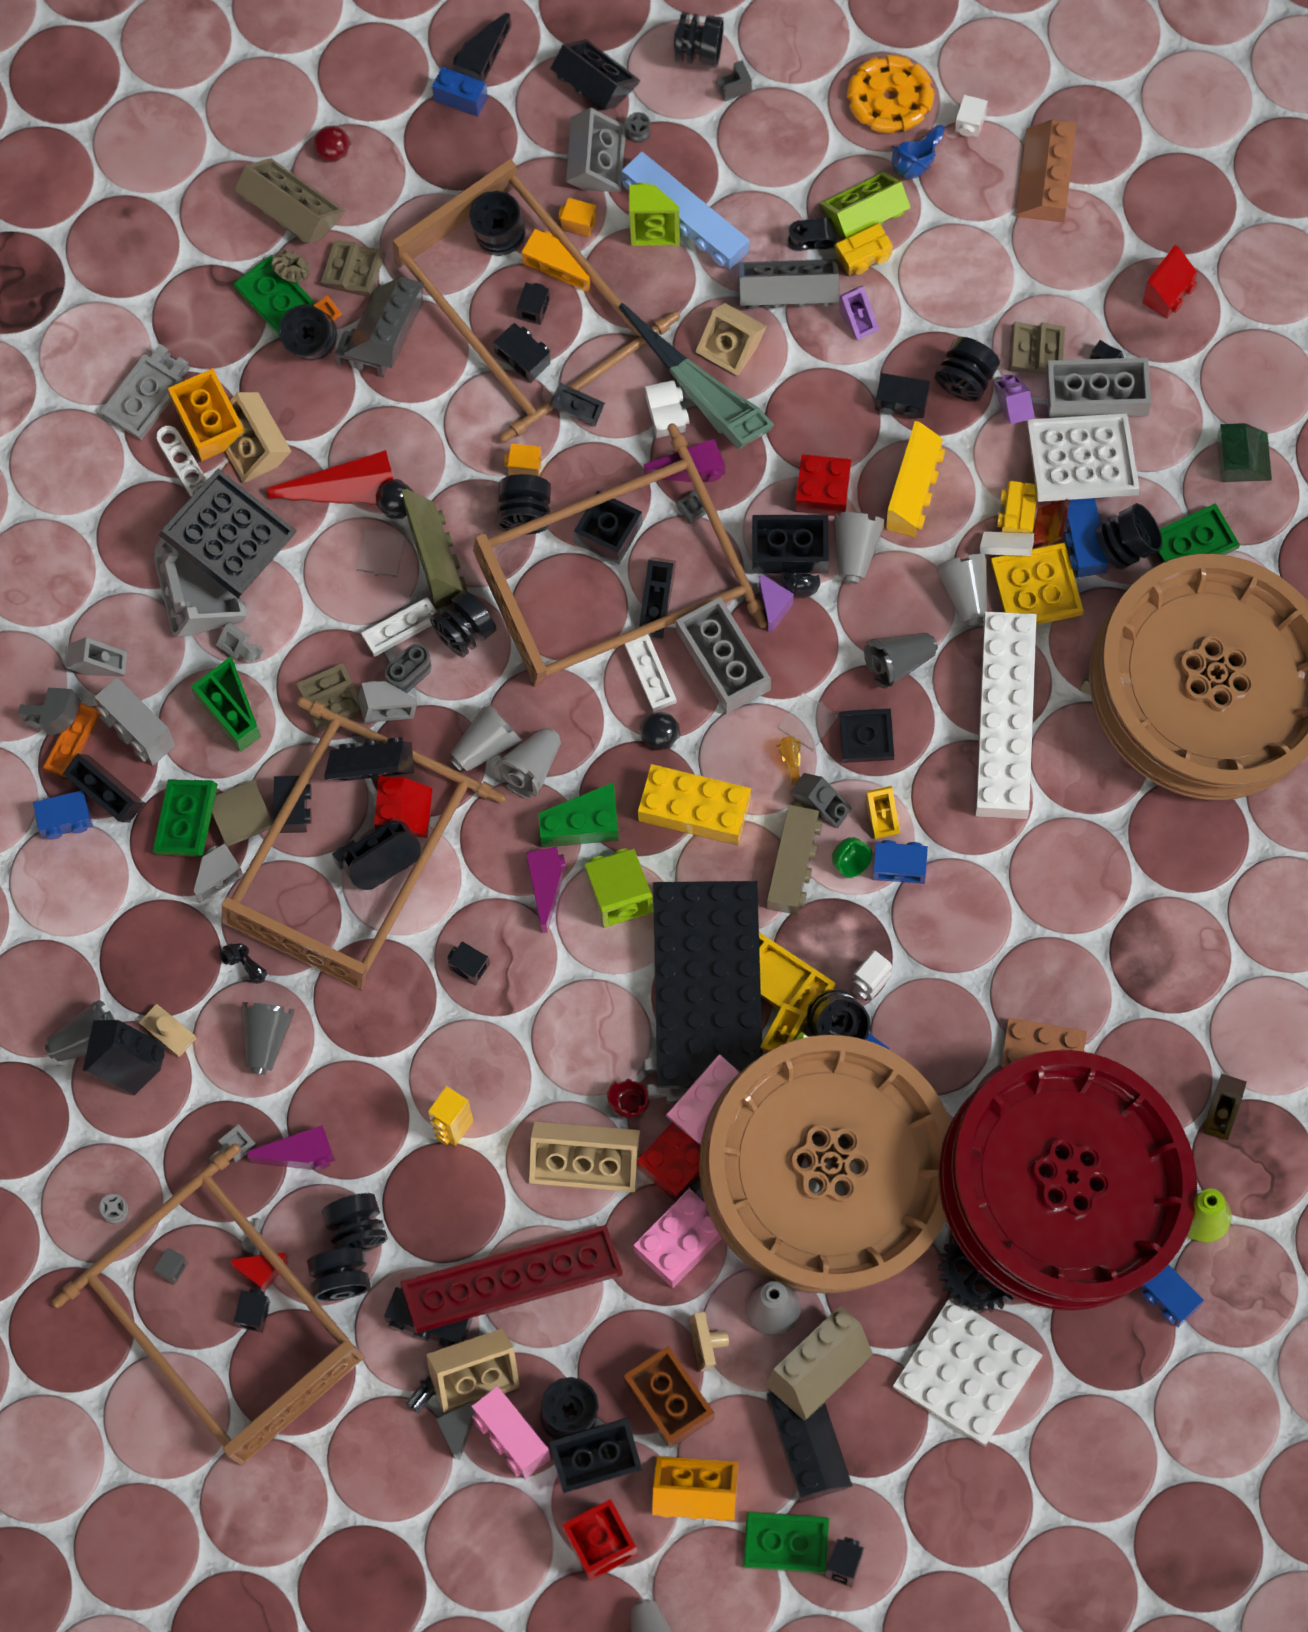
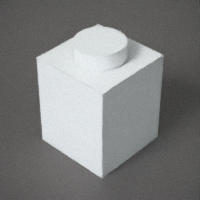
[955,95,988,137]

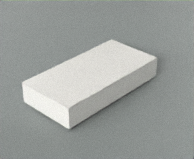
[980,532,1034,556]

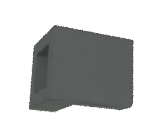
[717,60,752,102]

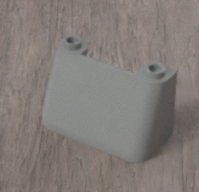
[154,538,247,637]

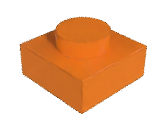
[313,295,343,321]

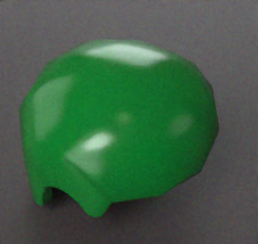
[831,837,873,878]

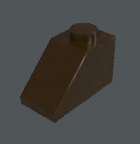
[1203,1073,1247,1140]

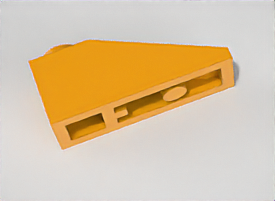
[522,229,591,292]

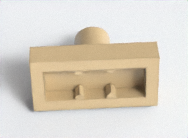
[139,1004,197,1058]
[688,1312,729,1372]

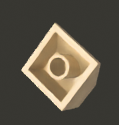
[695,303,767,375]

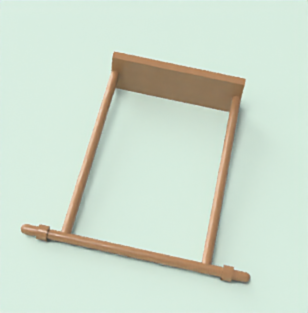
[393,159,680,443]
[473,423,767,687]
[221,697,506,991]
[52,1144,366,1466]

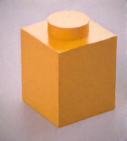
[558,198,597,237]
[504,444,542,476]

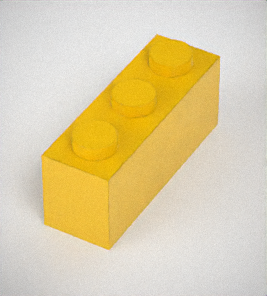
[428,1086,474,1147]

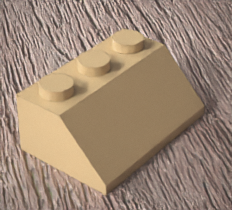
[225,392,292,483]
[426,1328,520,1414]

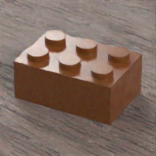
[623,1345,715,1449]

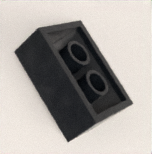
[550,39,640,110]
[324,737,415,782]
[82,1020,166,1095]
[549,1417,643,1493]

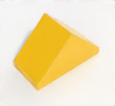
[865,786,900,839]
[760,1003,808,1052]

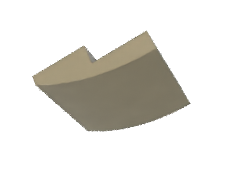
[321,240,385,296]
[1009,321,1065,374]
[296,663,362,733]
[212,780,273,847]

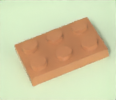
[1000,1018,1087,1070]

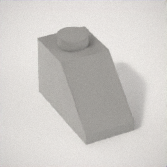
[66,637,127,677]
[357,681,418,723]
[194,843,244,903]

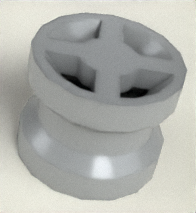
[99,1194,129,1225]

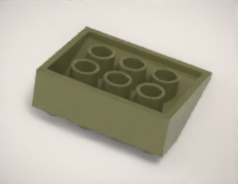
[402,489,467,609]

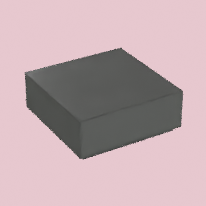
[676,490,706,524]

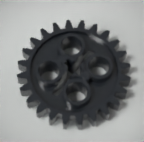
[938,1236,1013,1314]

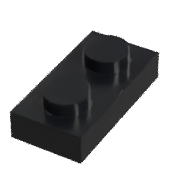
[549,383,605,427]

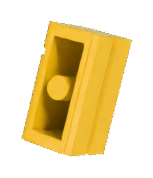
[835,223,893,276]
[997,481,1037,533]

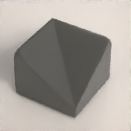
[153,1248,188,1285]

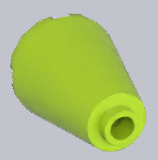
[1187,1189,1232,1243]

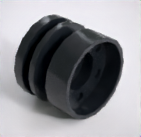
[674,12,724,68]
[469,191,526,256]
[279,304,338,360]
[935,337,1000,402]
[497,474,551,535]
[1096,503,1163,570]
[429,589,497,658]
[807,989,871,1040]
[322,1193,388,1252]
[540,1377,599,1439]

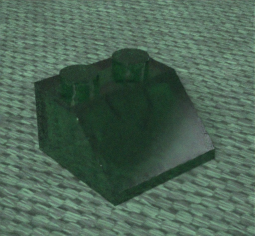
[1217,423,1272,482]

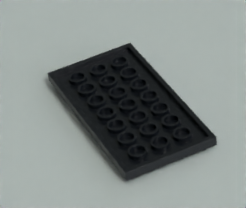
[653,881,763,1088]

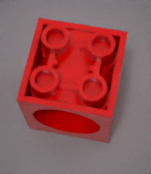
[562,1499,638,1582]

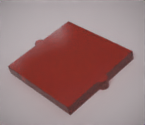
[1033,498,1070,549]

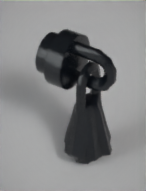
[220,943,268,984]

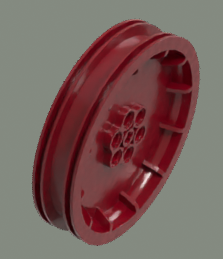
[938,1050,1197,1311]

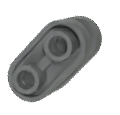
[385,644,432,693]

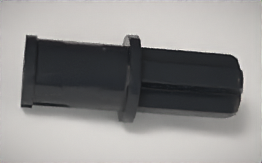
[407,1374,437,1413]

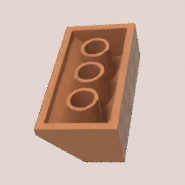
[1015,119,1077,222]

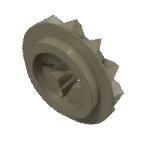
[272,250,311,282]

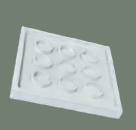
[1027,413,1140,502]
[893,1299,1042,1447]

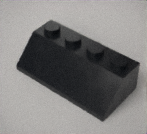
[767,1392,853,1503]

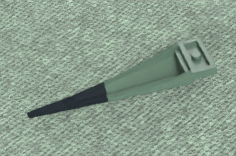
[619,303,774,450]

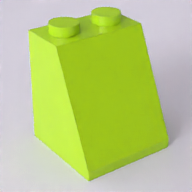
[585,848,653,928]

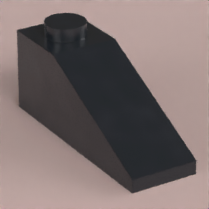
[453,13,512,82]
[639,557,676,639]

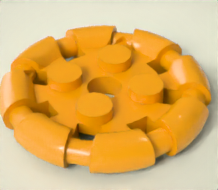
[847,55,934,134]

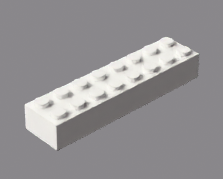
[976,612,1037,819]

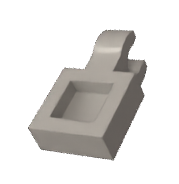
[216,622,264,663]
[209,1124,256,1163]

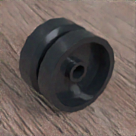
[307,1248,371,1302]

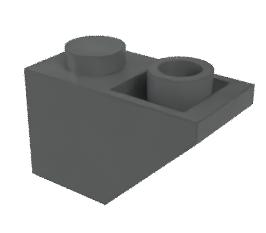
[790,773,852,828]

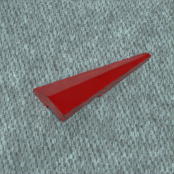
[266,450,394,505]

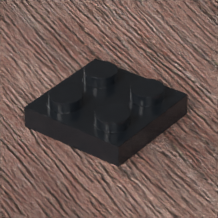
[839,708,894,763]

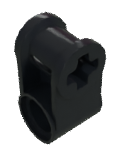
[788,217,836,251]

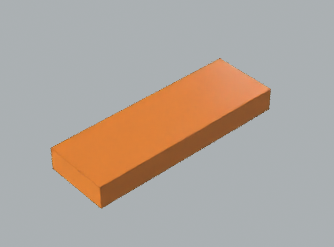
[43,703,101,779]

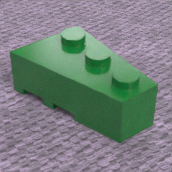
[191,656,261,752]
[538,782,619,848]

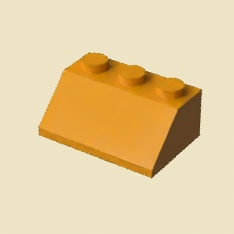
[168,368,244,461]
[652,1456,738,1521]

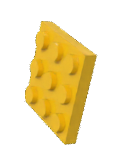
[991,543,1084,625]

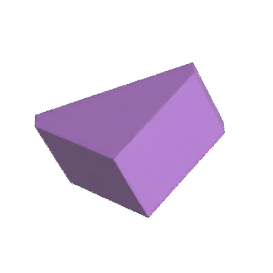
[839,285,879,340]
[759,575,794,632]

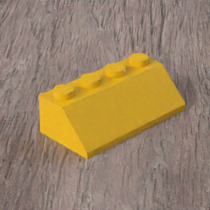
[886,421,946,537]

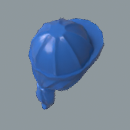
[891,125,945,179]

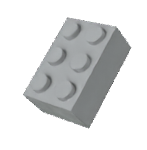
[94,677,176,766]

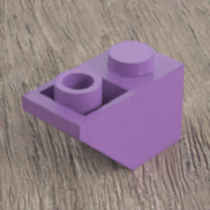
[993,375,1035,424]

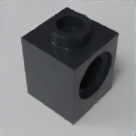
[516,282,550,325]
[447,941,490,986]
[234,1289,271,1333]

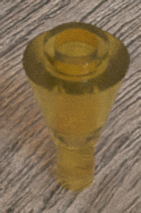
[776,736,801,785]

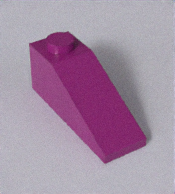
[644,439,725,482]
[526,847,566,933]
[247,1125,335,1170]

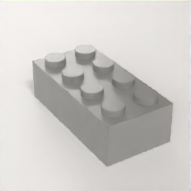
[1046,358,1151,418]
[676,597,771,714]

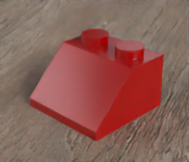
[1143,245,1197,319]
[374,776,433,838]

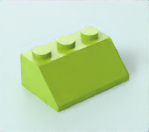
[820,172,911,239]
[629,182,680,246]

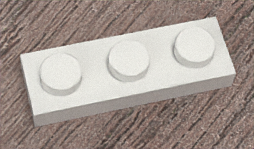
[361,597,437,657]
[625,635,677,712]

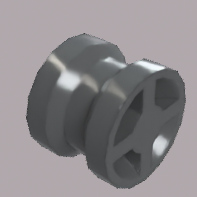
[626,112,651,143]

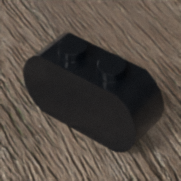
[342,820,421,890]

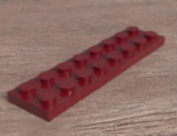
[400,1225,623,1333]

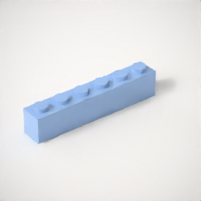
[622,152,750,271]

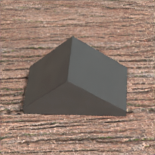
[436,1402,475,1460]

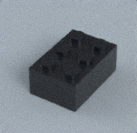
[752,515,829,573]

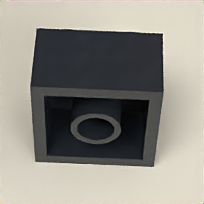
[573,490,643,565]

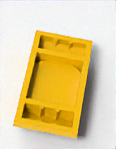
[759,932,836,1026]

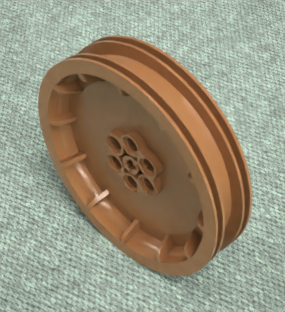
[1089,554,1308,800]
[699,1035,951,1293]

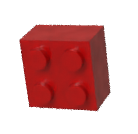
[795,454,852,516]
[637,1122,701,1201]

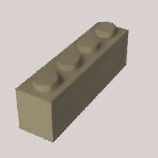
[767,805,823,915]

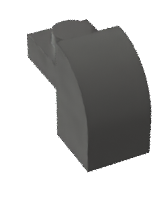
[18,687,81,735]

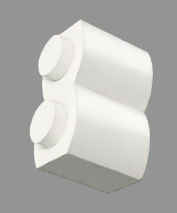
[645,380,689,438]
[852,950,892,1001]

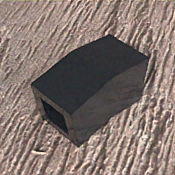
[1090,340,1124,359]

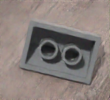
[566,108,626,192]

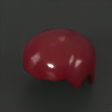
[313,125,351,162]
[607,1078,649,1119]

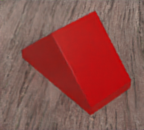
[231,1252,288,1292]

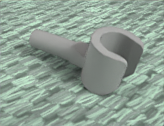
[242,1218,262,1257]

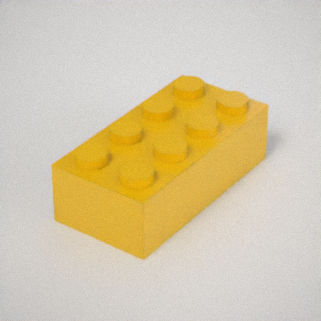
[638,764,751,846]

